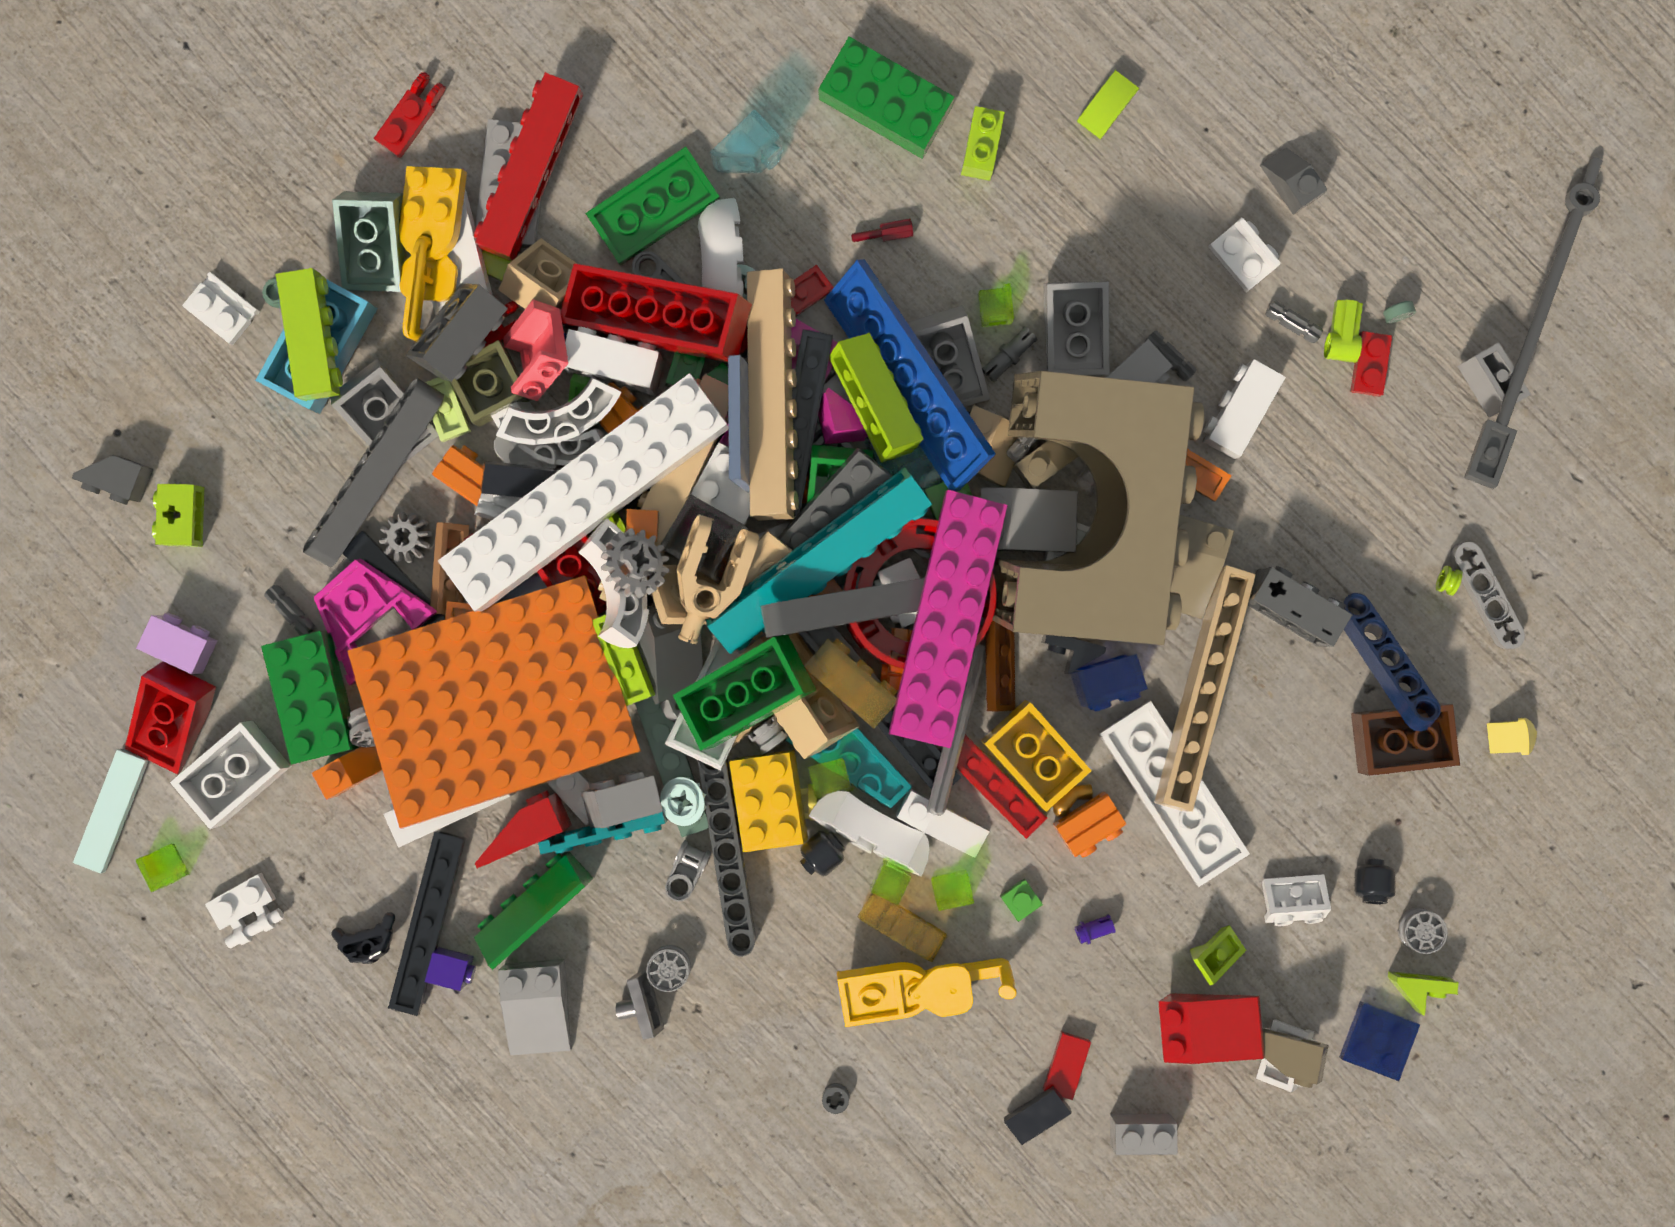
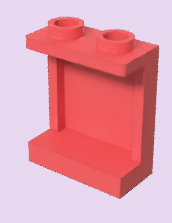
[503,299,569,401]

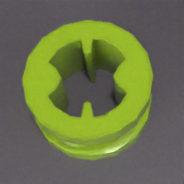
[1436,566,1463,596]

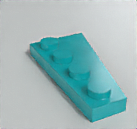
[785,728,912,808]
[538,812,668,854]

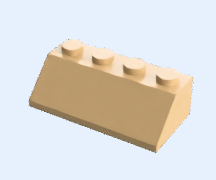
[737,633,860,759]

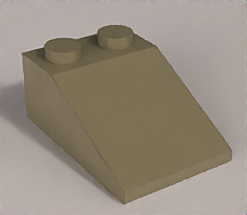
[1171,515,1234,619]

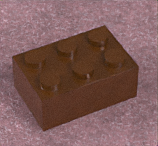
[1351,703,1460,776]

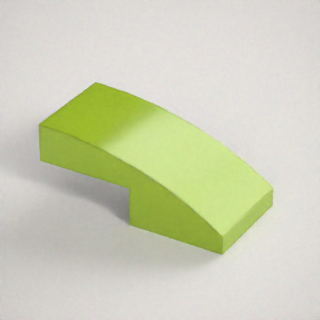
[1077,70,1140,139]

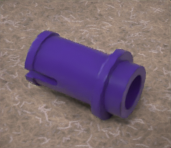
[1075,914,1116,945]

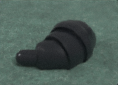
[331,912,396,964]

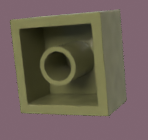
[451,340,532,427]

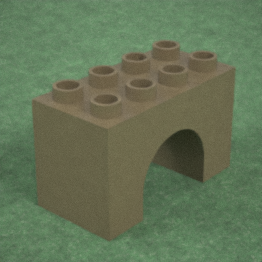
[992,371,1204,645]

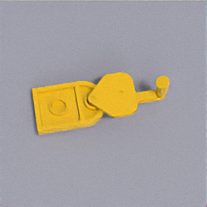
[399,166,467,341]
[837,958,1017,1027]

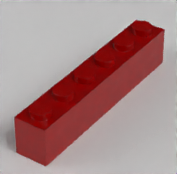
[474,72,583,261]

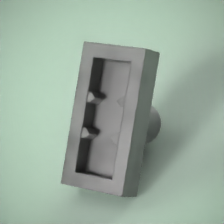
[616,971,664,1040]

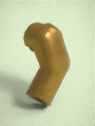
[1052,784,1093,817]

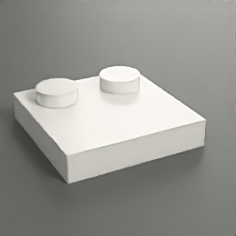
[690,443,750,526]

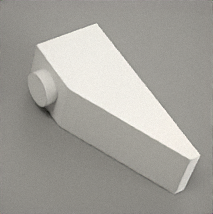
[896,788,990,858]

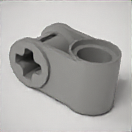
[665,840,712,902]

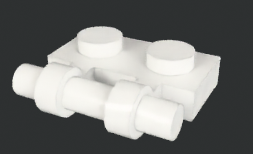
[205,873,284,949]

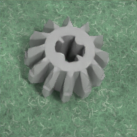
[379,512,433,563]

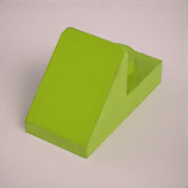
[1190,925,1247,985]
[1388,971,1459,1016]

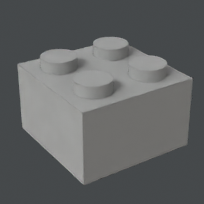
[581,771,663,828]

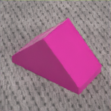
[818,388,868,444]

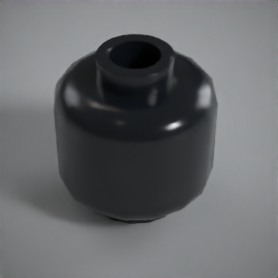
[800,831,846,876]
[1354,859,1396,905]

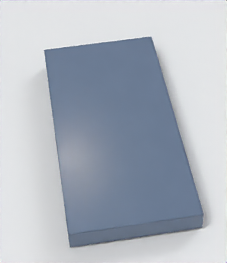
[728,355,750,492]

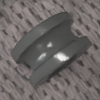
[822,1083,849,1114]

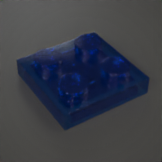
[1339,1001,1420,1081]

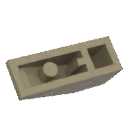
[1013,441,1079,489]
[1262,1028,1329,1088]

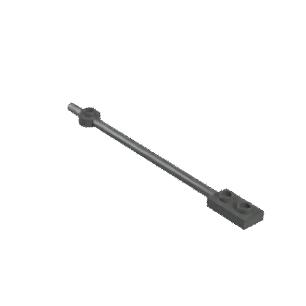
[1464,157,1603,489]

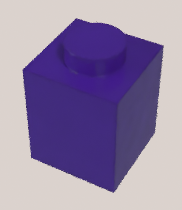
[425,947,476,991]

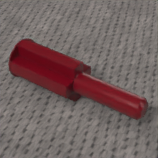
[851,218,914,242]

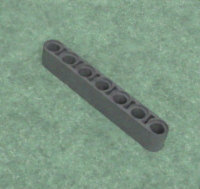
[303,378,444,568]
[760,578,925,638]
[698,758,756,957]

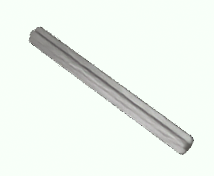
[927,644,986,816]

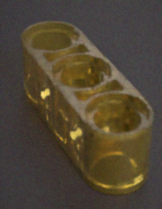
[857,890,948,962]

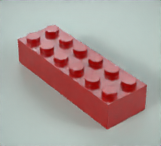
[561,263,752,362]

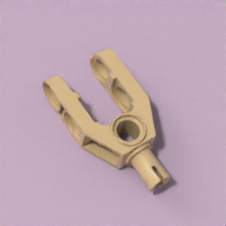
[677,515,759,644]

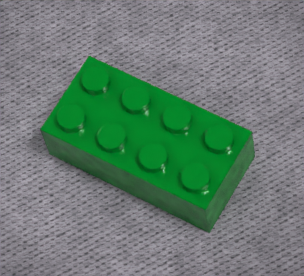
[818,36,955,159]
[261,631,360,765]
[673,635,816,751]

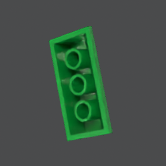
[474,851,593,970]

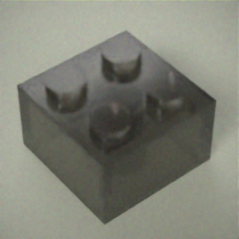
[660,494,749,584]

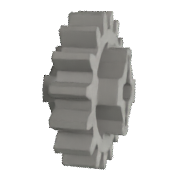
[600,528,669,598]

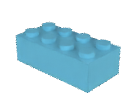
[256,279,378,414]

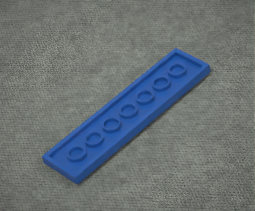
[824,259,996,492]

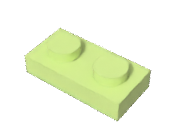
[425,377,471,442]

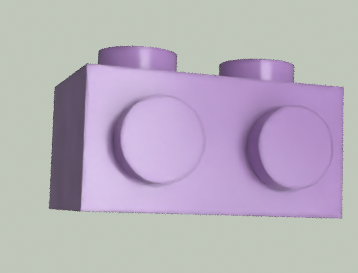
[136,612,217,674]

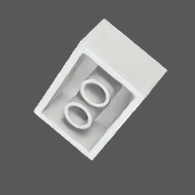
[564,327,665,396]
[170,721,292,829]

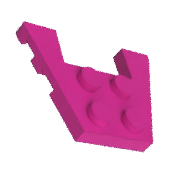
[314,558,437,685]

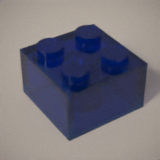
[1070,653,1148,711]

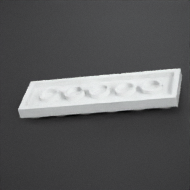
[1098,700,1250,887]

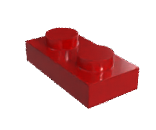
[1350,331,1392,397]

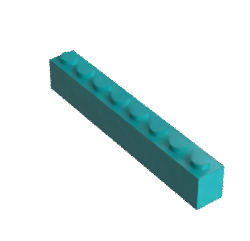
[705,467,932,654]

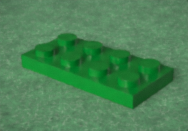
[585,147,720,266]

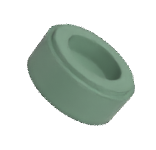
[1383,301,1416,324]

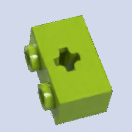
[961,106,1005,181]
[152,484,205,547]

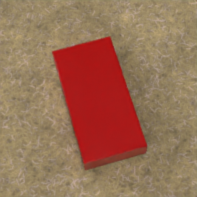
[1043,1031,1091,1100]

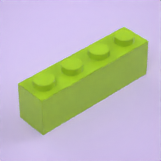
[276,268,343,401]
[829,333,924,463]

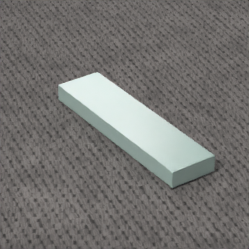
[73,749,149,874]

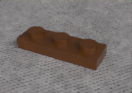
[985,620,1016,712]

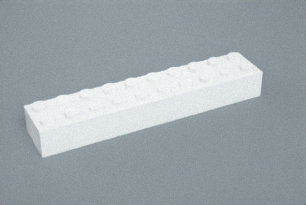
[438,373,729,612]

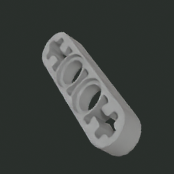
[1450,542,1525,649]

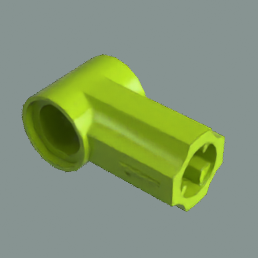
[1324,299,1363,363]

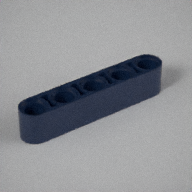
[1343,593,1441,731]

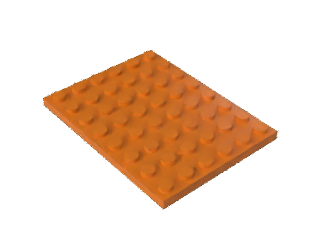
[347,576,641,829]

